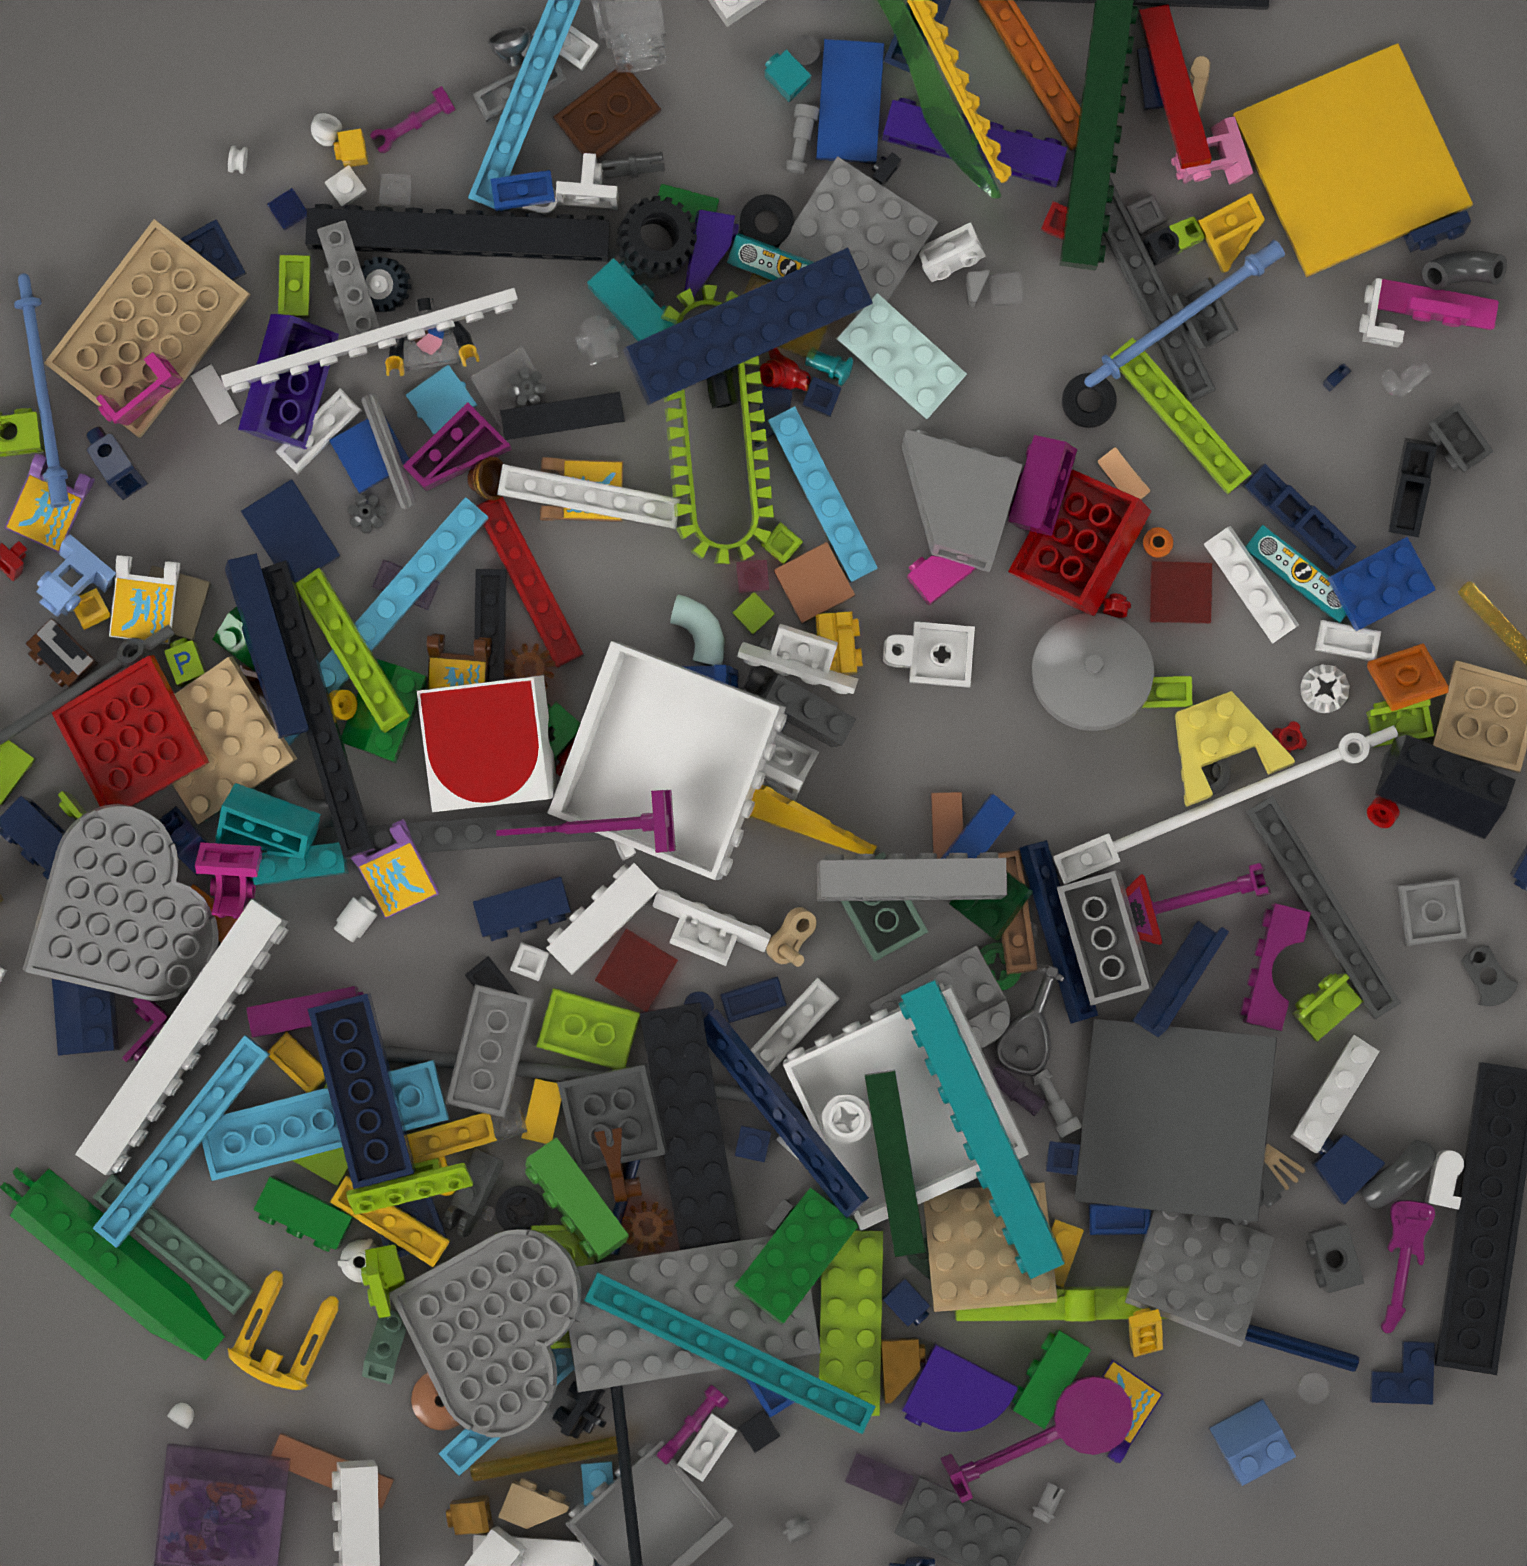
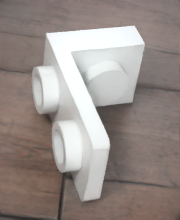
[1359,278,1404,348]

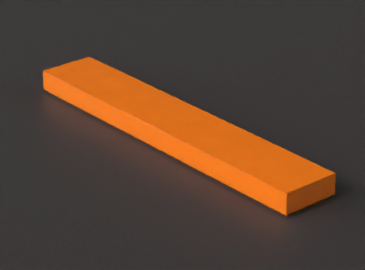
[977,0,1081,151]

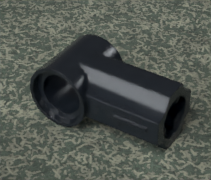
[706,368,737,409]

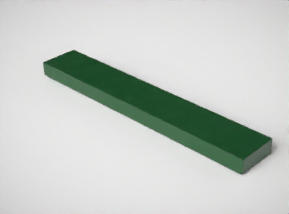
[865,1070,926,1257]

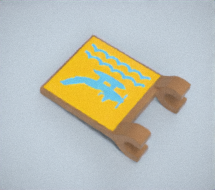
[540,457,623,522]

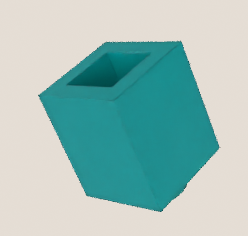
[765,49,811,102]

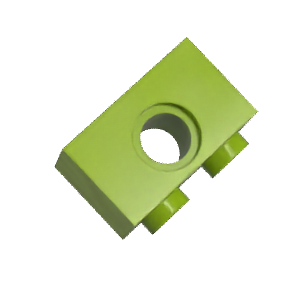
[0,408,45,457]

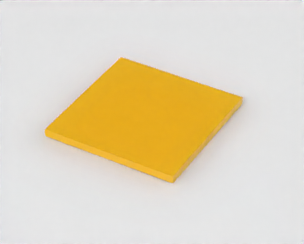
[1232,43,1473,277]

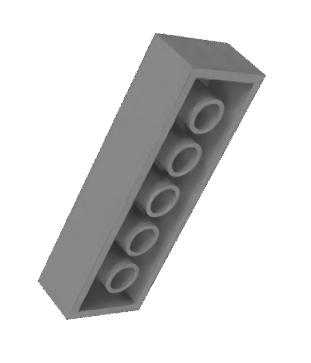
[817,852,1007,902]

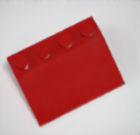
[1008,469,1151,616]

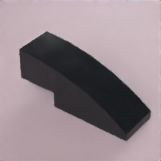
[1388,438,1437,538]

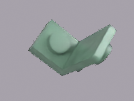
[362,1310,407,1385]

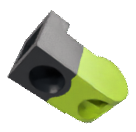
[1143,217,1205,266]

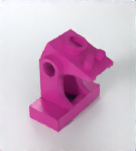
[195,842,262,919]

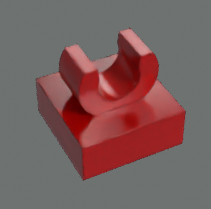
[0,541,28,582]

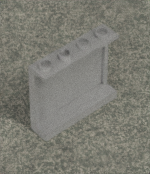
[565,1441,733,1566]

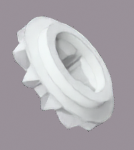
[1301,664,1350,713]
[822,1094,871,1143]

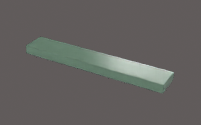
[93,1174,254,1315]

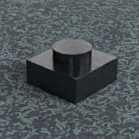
[872,152,902,186]

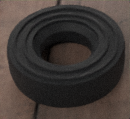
[740,194,794,248]
[1062,373,1117,428]

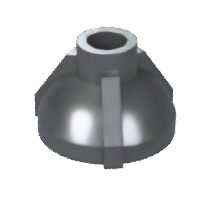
[488,26,532,67]

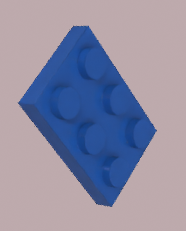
[1327,537,1436,631]

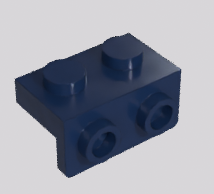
[1403,210,1471,252]

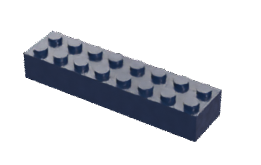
[623,248,873,405]

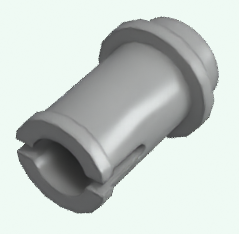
[1032,1482,1065,1524]

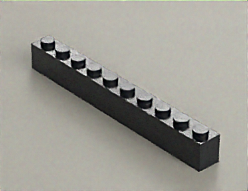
[305,204,610,262]

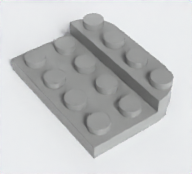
[869,945,1010,1048]

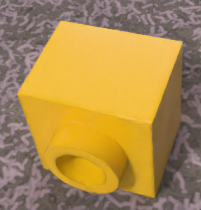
[333,128,369,167]

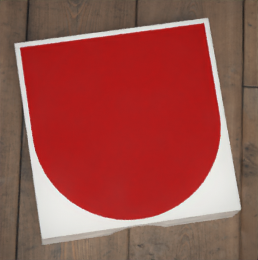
[417,675,558,812]

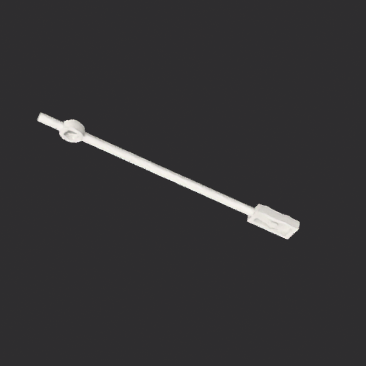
[1052,725,1398,885]

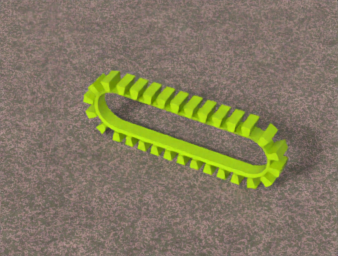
[659,285,774,564]

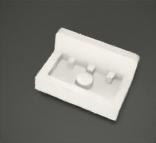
[919,222,986,282]

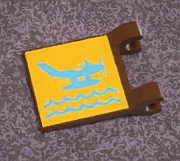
[427,633,492,689]

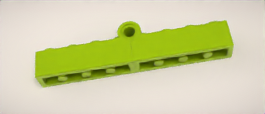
[955,1286,1167,1321]

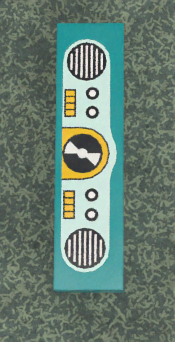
[727,233,814,281]
[1245,525,1346,623]

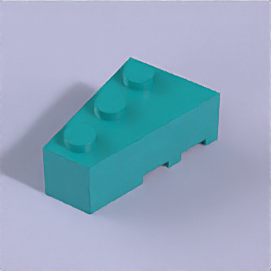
[215,783,321,859]

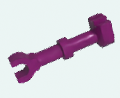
[370,86,456,153]
[656,1384,729,1465]

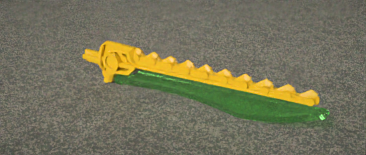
[878,0,1011,199]

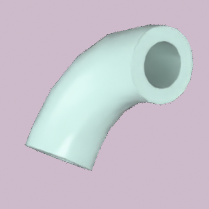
[670,594,725,666]

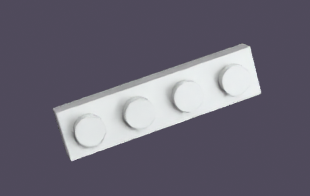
[1204,526,1299,644]
[1290,1035,1380,1153]

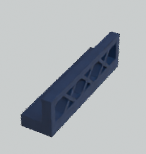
[1132,921,1229,1037]

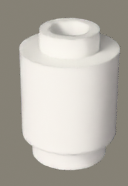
[334,896,377,942]

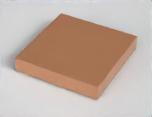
[773,542,855,624]

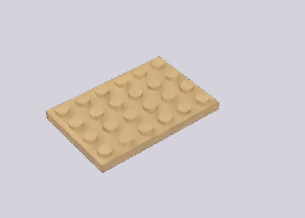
[44,219,251,438]

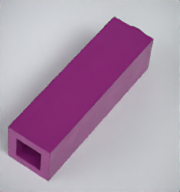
[246,986,364,1038]

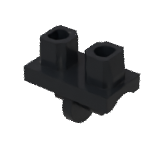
[552,1381,607,1439]

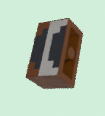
[25,618,99,687]

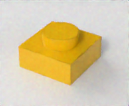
[73,588,111,630]

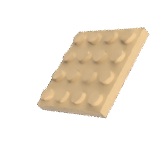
[172,656,297,825]
[923,1182,1057,1312]

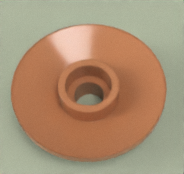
[411,1372,460,1430]

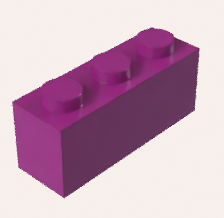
[1008,435,1078,536]

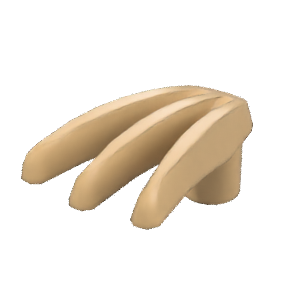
[1265,1144,1305,1190]

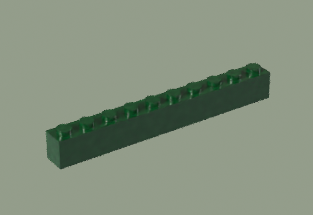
[1059,0,1138,271]

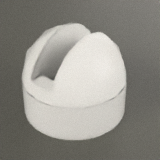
[167,1403,194,1429]

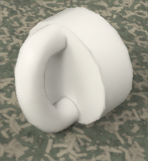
[311,113,342,146]

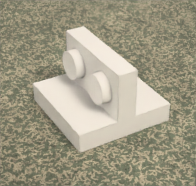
[556,153,619,210]
[762,731,819,801]

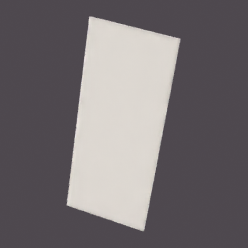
[191,364,239,425]

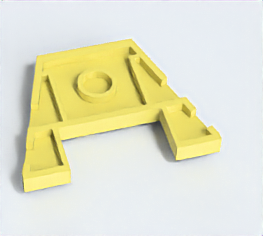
[1175,691,1295,807]

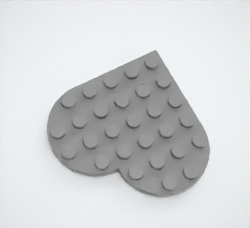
[23,804,218,1001]
[389,1229,581,1437]

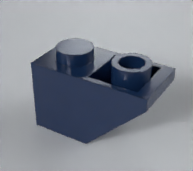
[160,806,210,876]

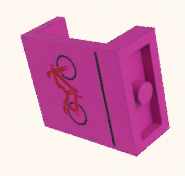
[96,352,184,426]

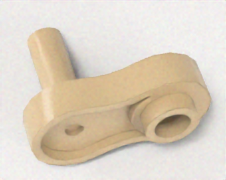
[766,907,817,967]

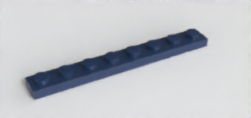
[703,1009,869,1219]

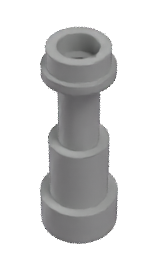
[786,104,819,174]
[1032,1069,1082,1138]

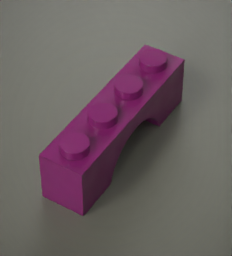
[1240,903,1311,1031]

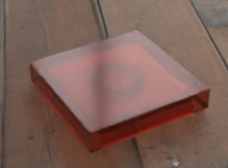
[1150,561,1212,624]
[595,928,678,1011]

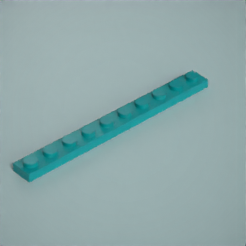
[584,1272,876,1434]

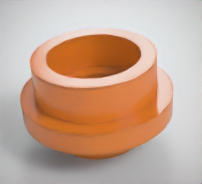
[1143,527,1173,558]

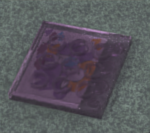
[154,1443,291,1566]

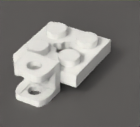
[883,622,975,688]

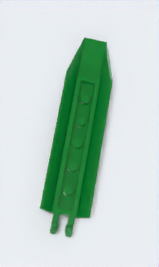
[0,1167,225,1361]

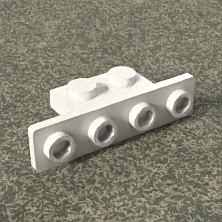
[737,624,858,694]
[652,889,771,966]

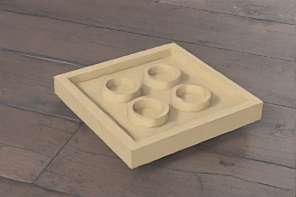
[1431,660,1527,773]

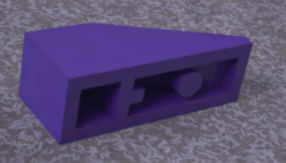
[684,210,739,297]

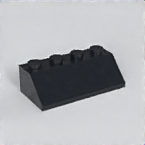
[1375,734,1516,839]

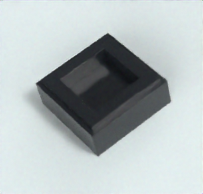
[738,1410,780,1453]

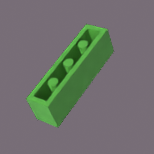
[525,1137,629,1263]

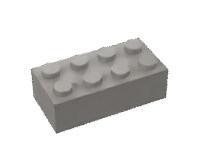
[1057,870,1154,1005]

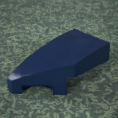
[755,386,793,447]

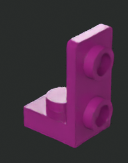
[122,998,170,1063]

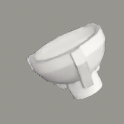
[338,1238,378,1282]

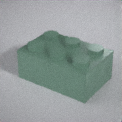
[840,852,928,962]

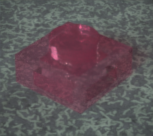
[736,559,769,594]

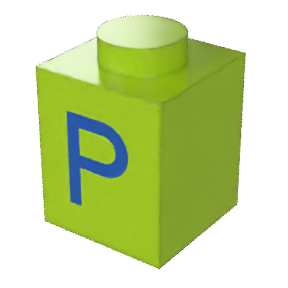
[164,638,207,687]

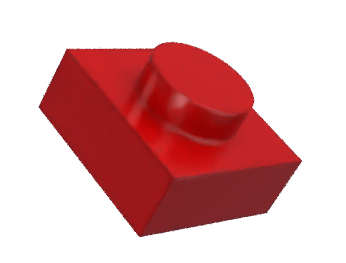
[1040,201,1067,240]

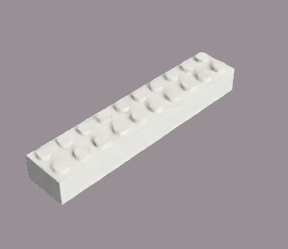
[75,899,289,1175]

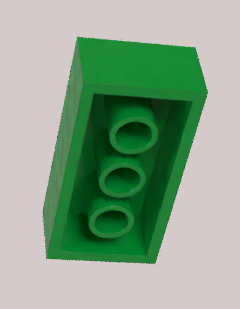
[734,1187,859,1325]

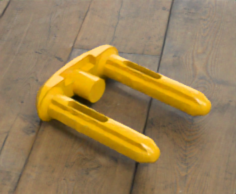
[227,1270,339,1390]

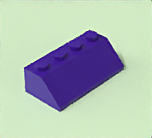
[238,314,339,449]

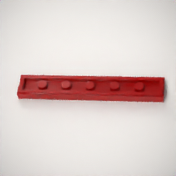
[1139,4,1212,169]
[477,496,584,668]

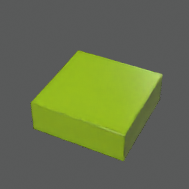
[761,522,803,565]
[732,592,775,635]

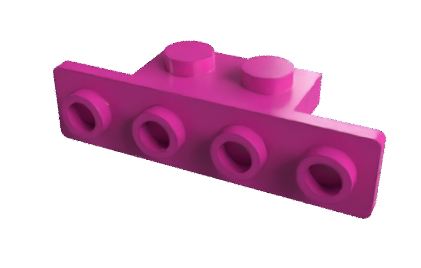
[1377,279,1499,330]

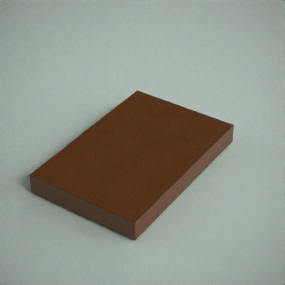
[553,62,661,160]

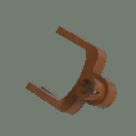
[594,1127,642,1203]

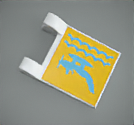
[109,555,181,644]

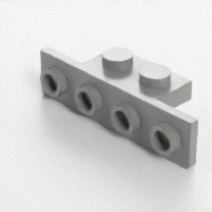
[317,221,380,336]

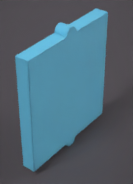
[406,365,477,434]

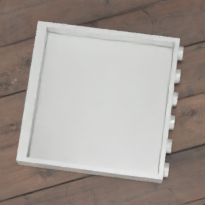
[548,641,787,880]
[783,983,1029,1230]

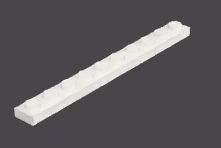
[221,288,518,393]

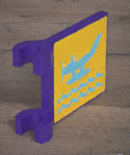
[1101,1360,1163,1464]

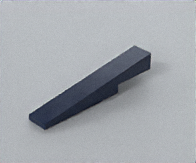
[225,553,309,739]

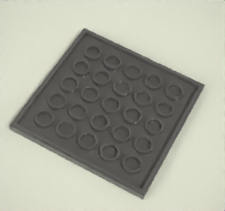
[1074,1018,1277,1222]

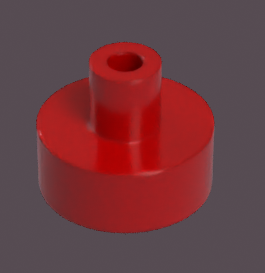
[1367,797,1400,828]

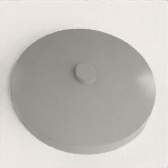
[1032,613,1154,731]

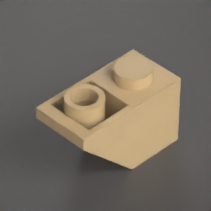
[498,1478,570,1529]

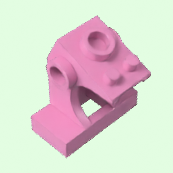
[1171,116,1253,185]

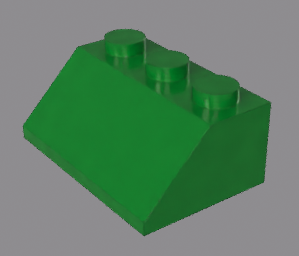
[341,659,428,764]

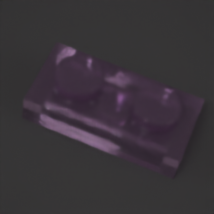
[845,1452,913,1505]

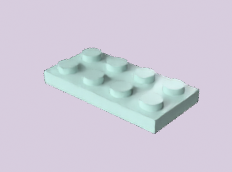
[836,293,967,419]

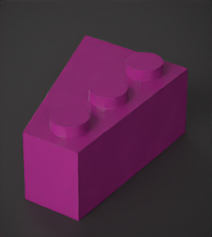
[403,402,512,491]

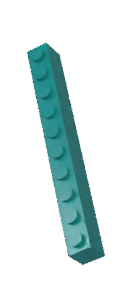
[898,979,1065,1279]

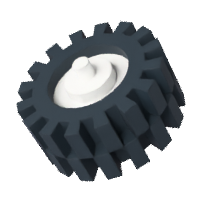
[361,257,411,312]

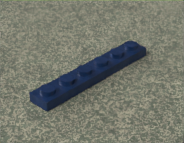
[1019,840,1098,1024]

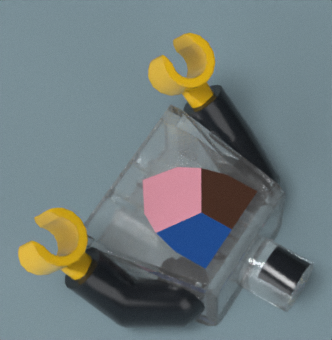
[385,298,480,376]

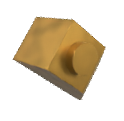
[881,1337,926,1403]
[446,1495,493,1535]

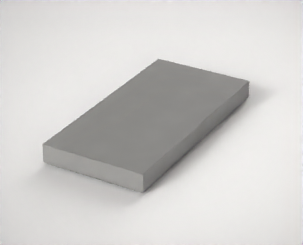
[445,984,535,1118]

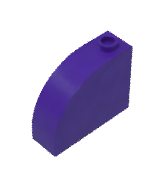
[901,1343,1018,1432]

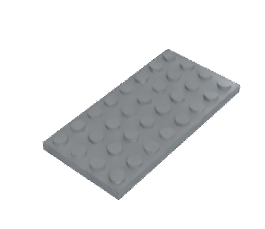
[568,1236,821,1392]

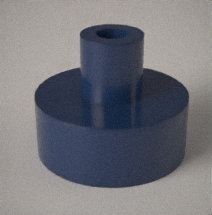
[684,992,714,1019]

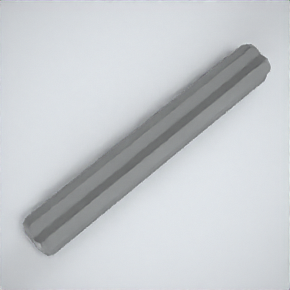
[361,393,416,509]

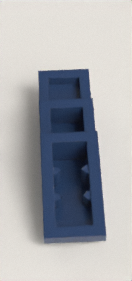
[1242,464,1356,569]

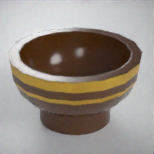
[467,456,504,500]

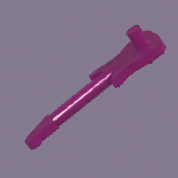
[1381,1200,1435,1334]

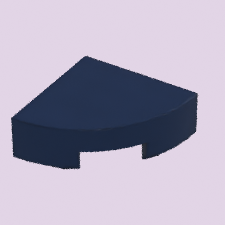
[1323,363,1352,392]

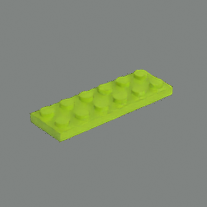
[818,1230,883,1416]

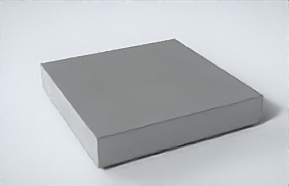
[1398,878,1468,946]

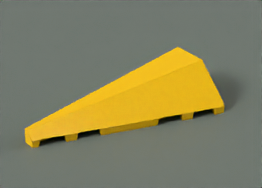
[750,785,877,854]

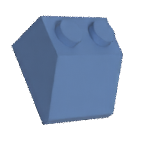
[1209,1399,1296,1486]

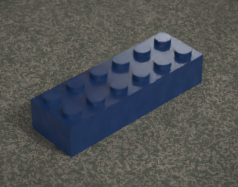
[308,993,416,1189]

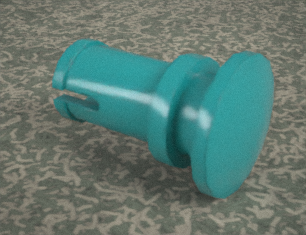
[805,347,853,386]

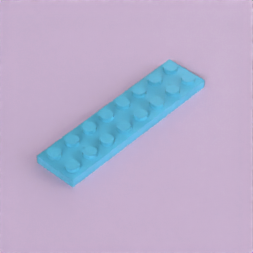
[202,1060,449,1181]

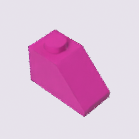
[907,556,977,606]

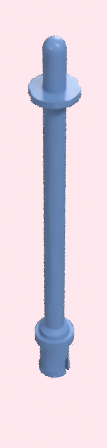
[1084,240,1285,387]
[14,273,70,508]

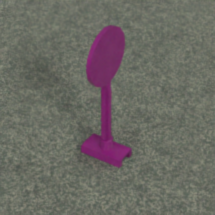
[940,1375,1133,1503]

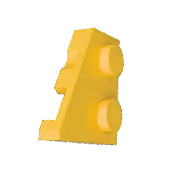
[1197,193,1265,273]

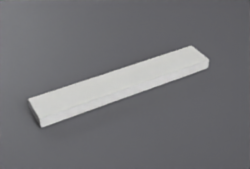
[497,464,682,529]

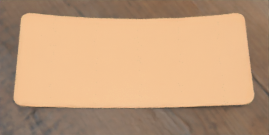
[1098,447,1150,499]

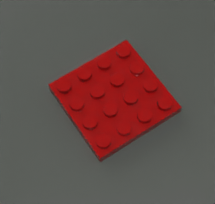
[52,655,210,807]

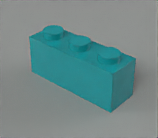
[587,258,674,341]
[253,842,348,886]

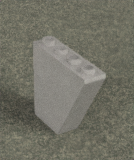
[901,429,1022,572]

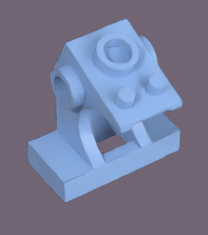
[36,534,116,617]

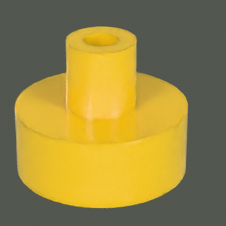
[329,690,357,720]

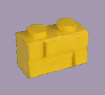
[815,611,863,675]

